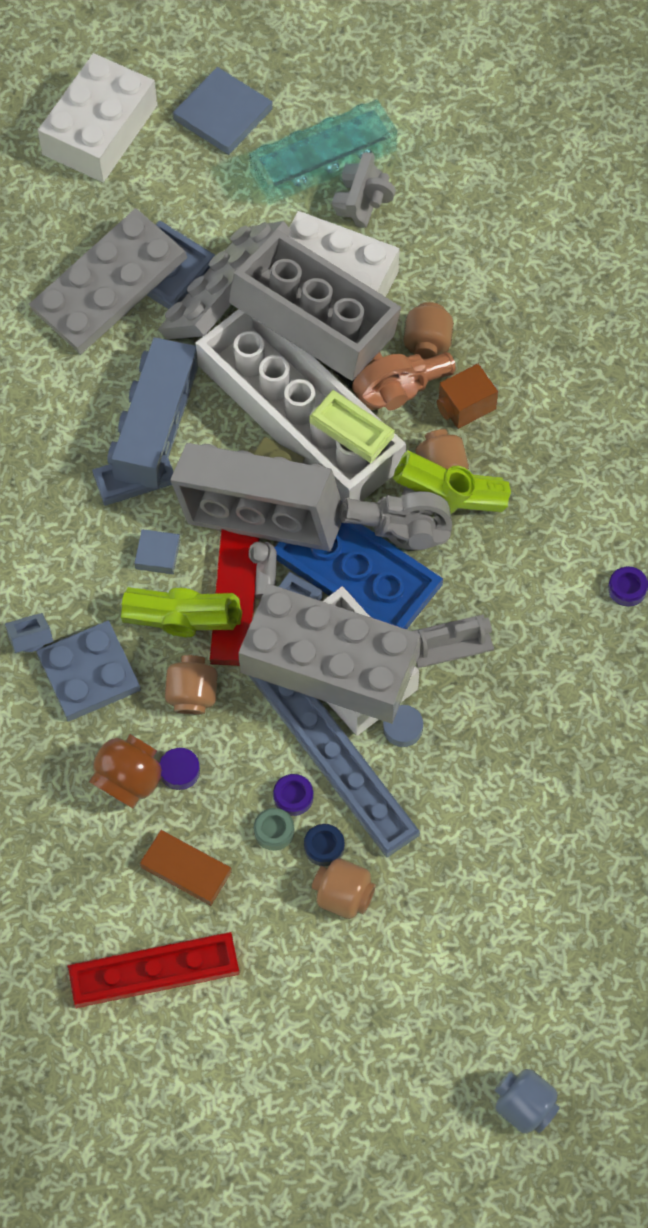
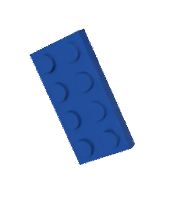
[274,523,443,629]

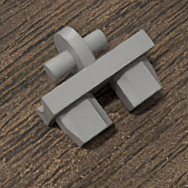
[332,153,396,228]

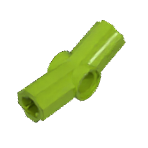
[393,450,511,514]
[121,587,242,638]

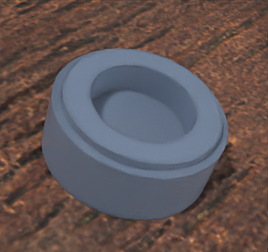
[383,705,423,747]

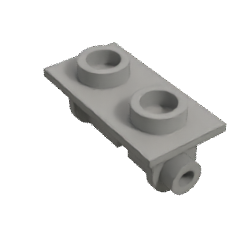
[413,614,494,668]

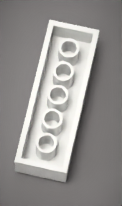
[196,309,406,503]

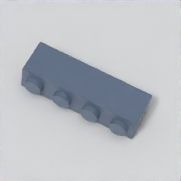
[107,337,198,489]

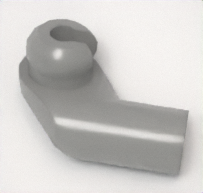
[249,542,277,599]

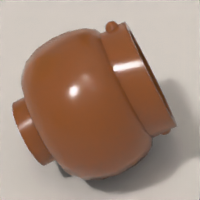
[89,734,162,809]

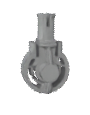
[340,487,452,550]

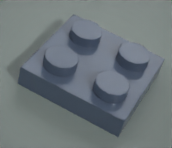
[36,620,141,722]

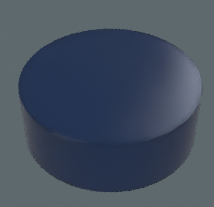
[304,824,345,866]

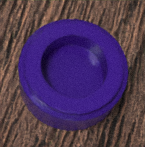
[608,566,648,607]
[160,748,200,790]
[273,774,314,816]

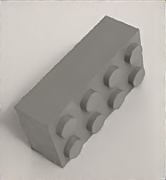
[229,230,401,381]
[170,443,342,551]
[239,584,421,724]

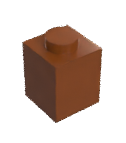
[436,363,498,429]

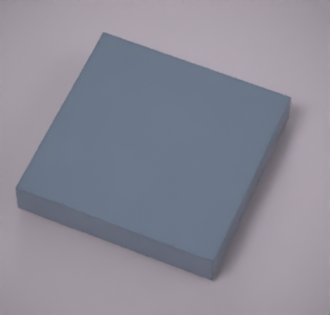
[173,67,273,155]
[147,220,215,309]

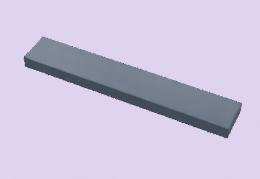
[248,675,420,858]

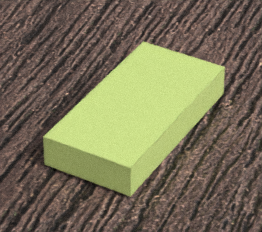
[309,390,394,463]

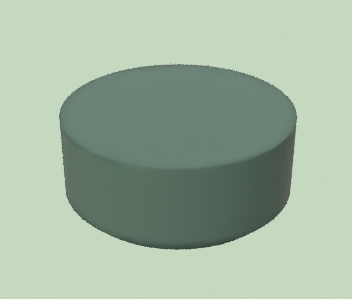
[254,808,295,851]

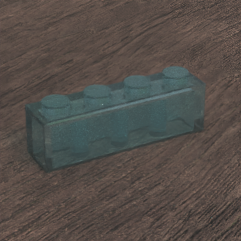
[249,99,397,205]

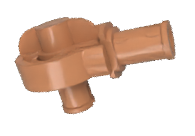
[352,352,456,410]

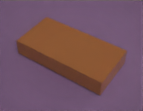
[140,830,232,906]

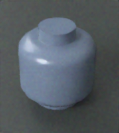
[494,1069,560,1133]

